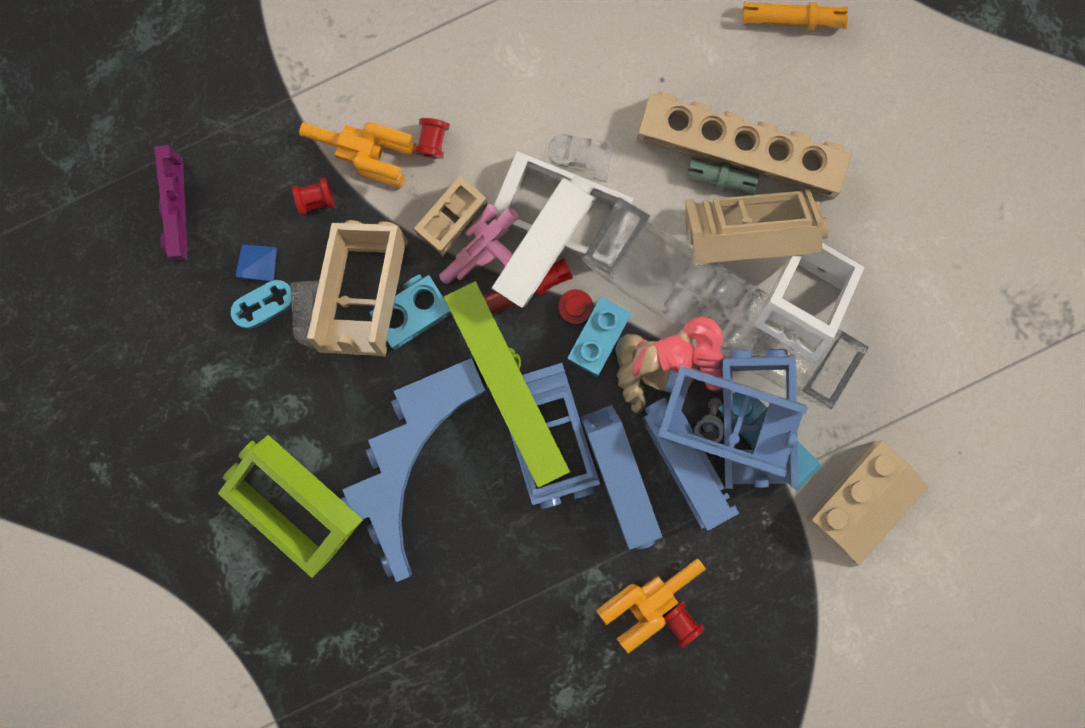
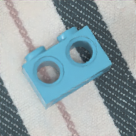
[369,275,452,350]
[567,297,632,377]

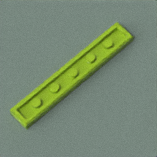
[444,281,570,488]

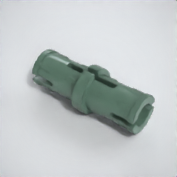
[686,157,759,195]

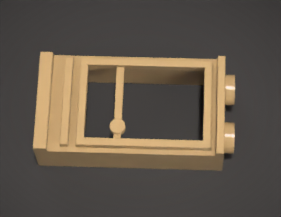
[685,188,828,264]
[307,220,408,356]

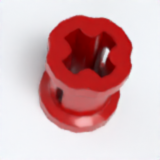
[413,117,450,159]
[292,177,335,216]
[663,601,705,648]

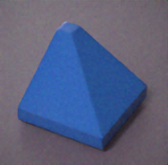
[236,244,277,282]

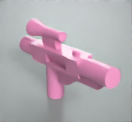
[439,204,519,285]

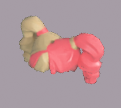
[615,316,724,414]

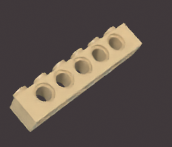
[637,91,852,199]

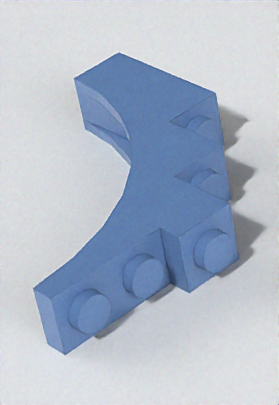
[341,358,486,582]

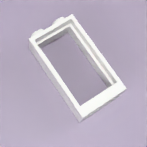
[491,151,636,267]
[492,176,596,308]
[754,243,865,362]

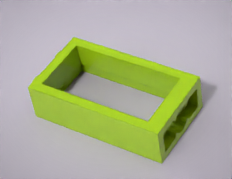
[218,435,363,578]

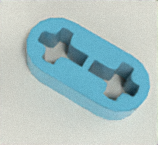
[231,280,295,329]

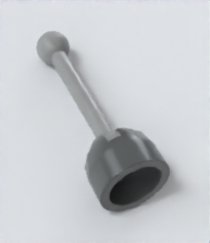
[694,398,724,443]

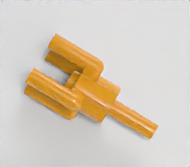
[299,122,416,188]
[596,558,706,654]

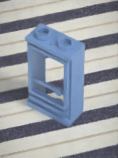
[723,349,798,489]
[509,363,600,510]
[654,364,808,477]
[641,397,739,531]

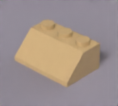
[806,440,928,566]

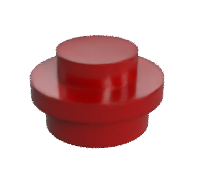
[558,289,593,324]

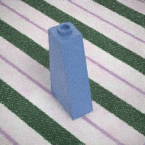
[579,405,663,550]

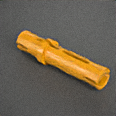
[742,1,848,30]

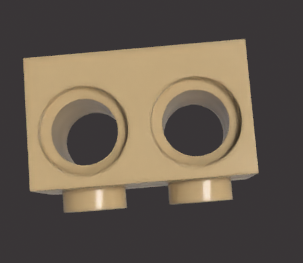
[414,175,488,256]

